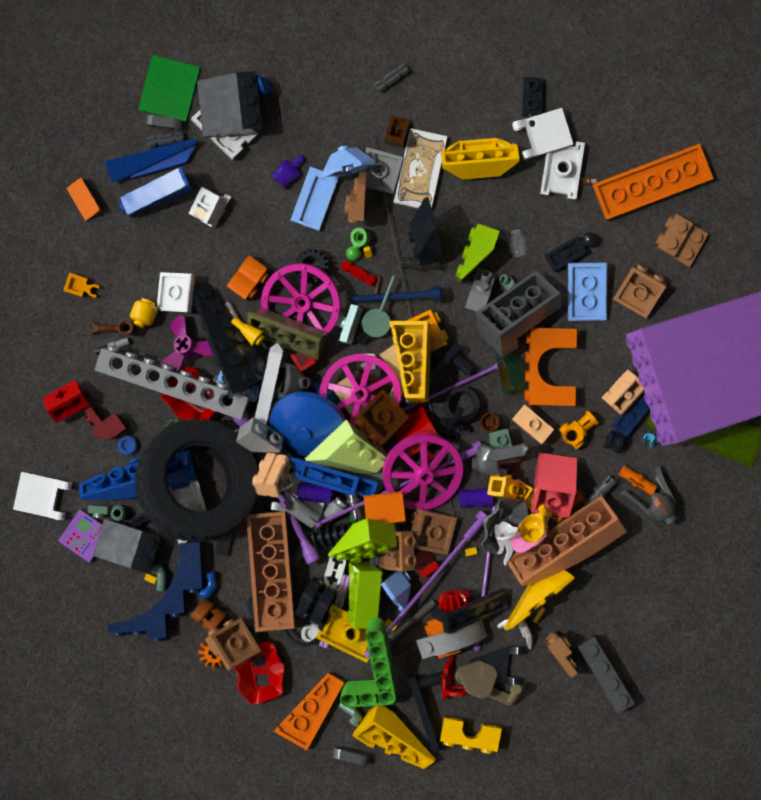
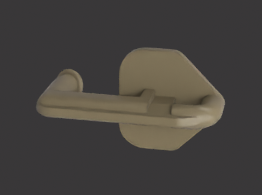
[455,661,522,706]

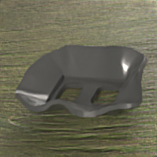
[481,498,528,557]

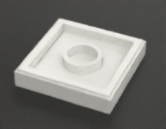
[157,272,195,313]

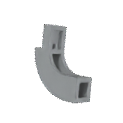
[416,620,487,659]

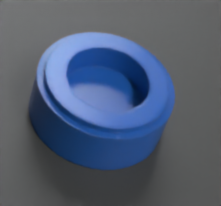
[117,436,137,455]

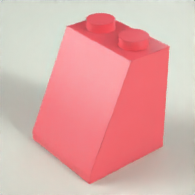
[531,453,577,518]

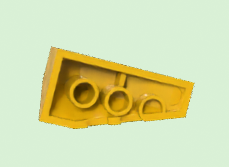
[503,570,574,631]
[352,705,435,769]

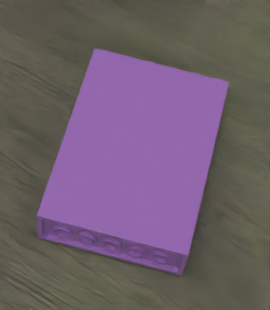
[626,292,761,446]

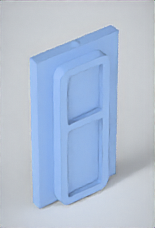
[290,167,339,231]

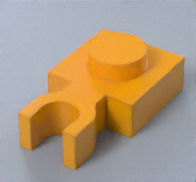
[63,273,99,298]

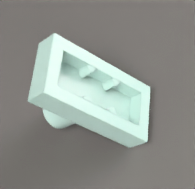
[335,304,363,345]

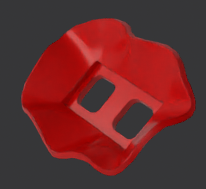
[161,367,225,420]
[234,642,285,705]

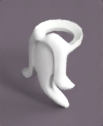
[494,521,519,566]
[497,619,532,649]

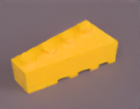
[389,321,432,402]

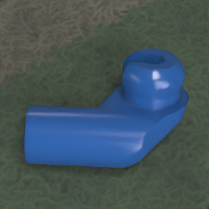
[199,571,217,599]

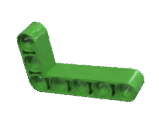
[340,617,397,707]

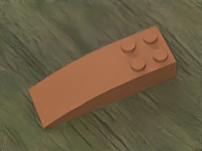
[507,495,626,586]
[246,512,294,632]

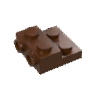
[353,389,409,446]

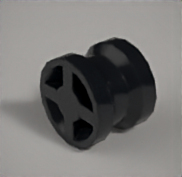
[603,430,625,453]

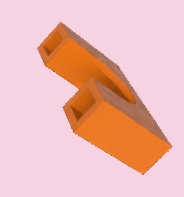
[524,328,577,406]

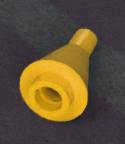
[231,317,265,346]

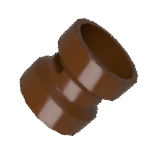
[479,413,499,432]

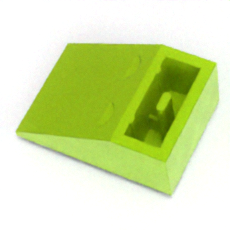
[455,224,500,283]
[328,518,397,563]

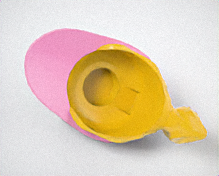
[511,505,552,553]

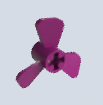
[160,315,213,377]

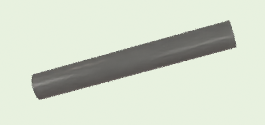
[388,599,436,642]

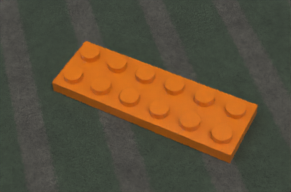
[592,144,714,220]

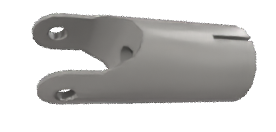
[277,491,320,528]

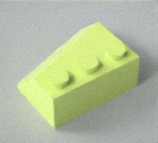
[305,420,387,474]

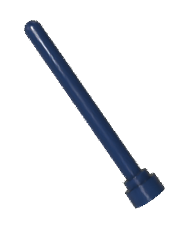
[350,286,442,303]

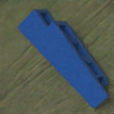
[104,138,198,183]
[288,455,378,497]

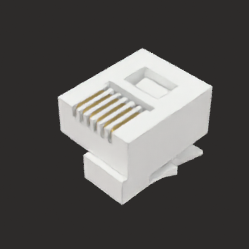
[189,187,232,228]

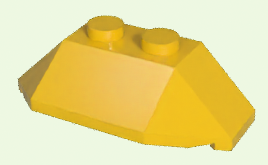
[441,138,519,180]

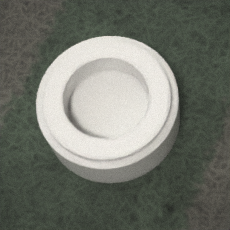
[301,624,320,642]

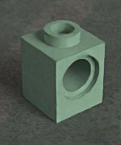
[488,429,512,449]

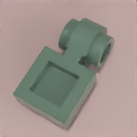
[88,505,126,521]

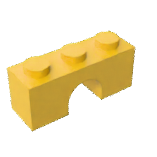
[440,716,502,754]

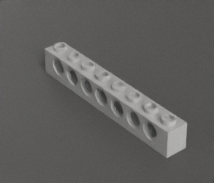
[95,345,251,420]

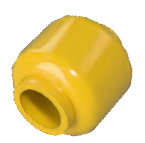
[130,298,158,328]

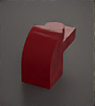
[85,407,129,439]

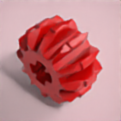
[439,589,471,612]

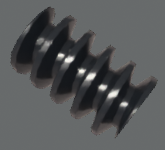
[312,521,352,551]

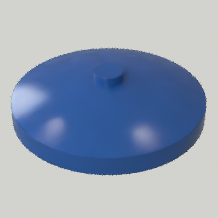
[270,392,346,457]

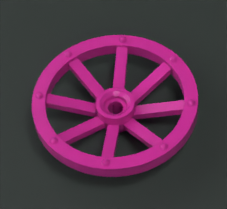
[261,263,341,334]
[320,354,401,435]
[382,433,463,510]

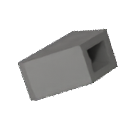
[465,268,496,312]
[236,417,284,453]

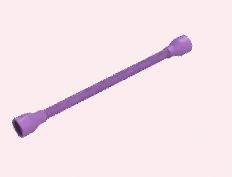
[232,411,321,565]

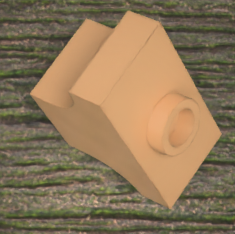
[512,405,554,444]

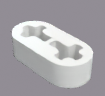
[324,557,346,587]

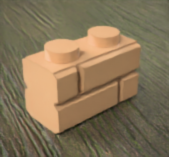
[601,369,644,415]
[253,453,291,498]

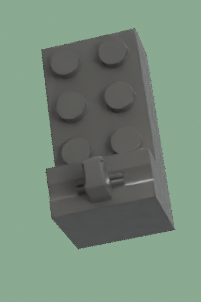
[476,271,562,358]

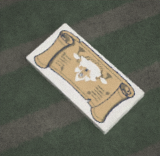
[394,128,447,209]

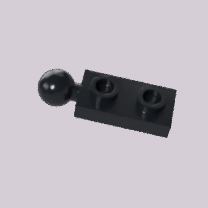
[522,77,543,130]
[544,232,598,272]

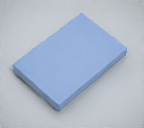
[568,262,607,321]

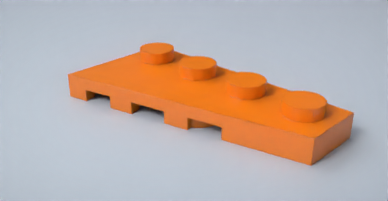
[274,672,345,750]

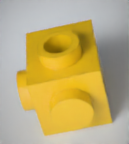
[487,474,519,499]

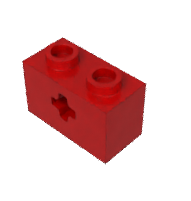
[42,379,90,424]

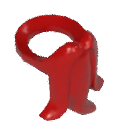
[440,656,469,700]

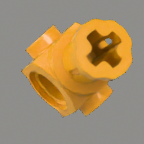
[558,411,599,449]

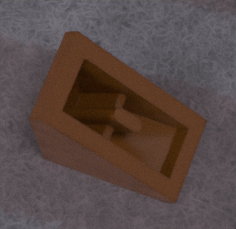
[385,115,410,148]

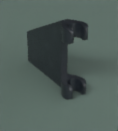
[469,645,524,686]

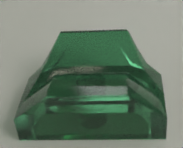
[496,354,526,395]

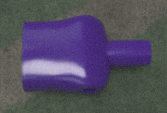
[271,155,305,189]

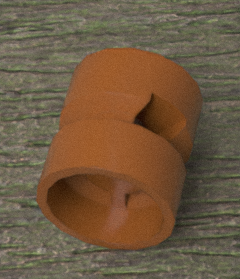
[190,598,227,632]

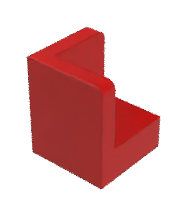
[290,353,317,372]
[414,550,439,578]

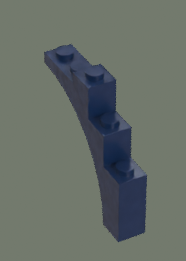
[107,541,204,642]

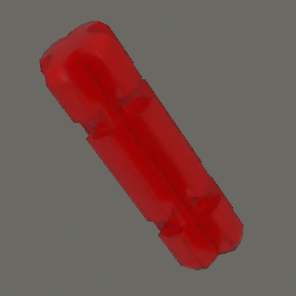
[341,260,376,286]

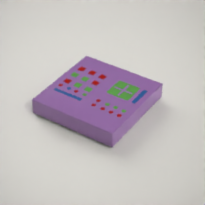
[58,509,103,563]

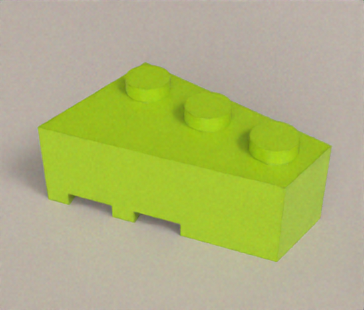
[347,562,382,628]

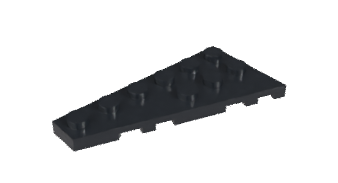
[193,283,267,399]

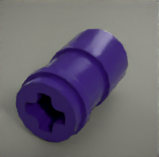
[297,483,335,503]
[459,488,496,508]

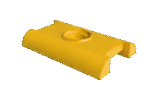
[316,605,369,663]

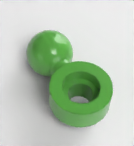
[346,228,371,261]

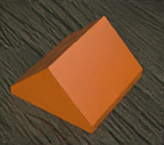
[363,492,406,525]

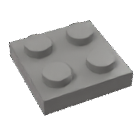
[358,147,403,195]

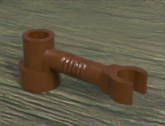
[85,320,135,336]

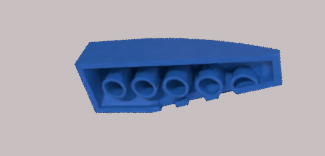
[79,450,198,500]

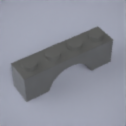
[576,635,634,714]

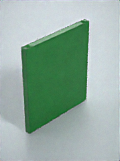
[138,55,200,122]

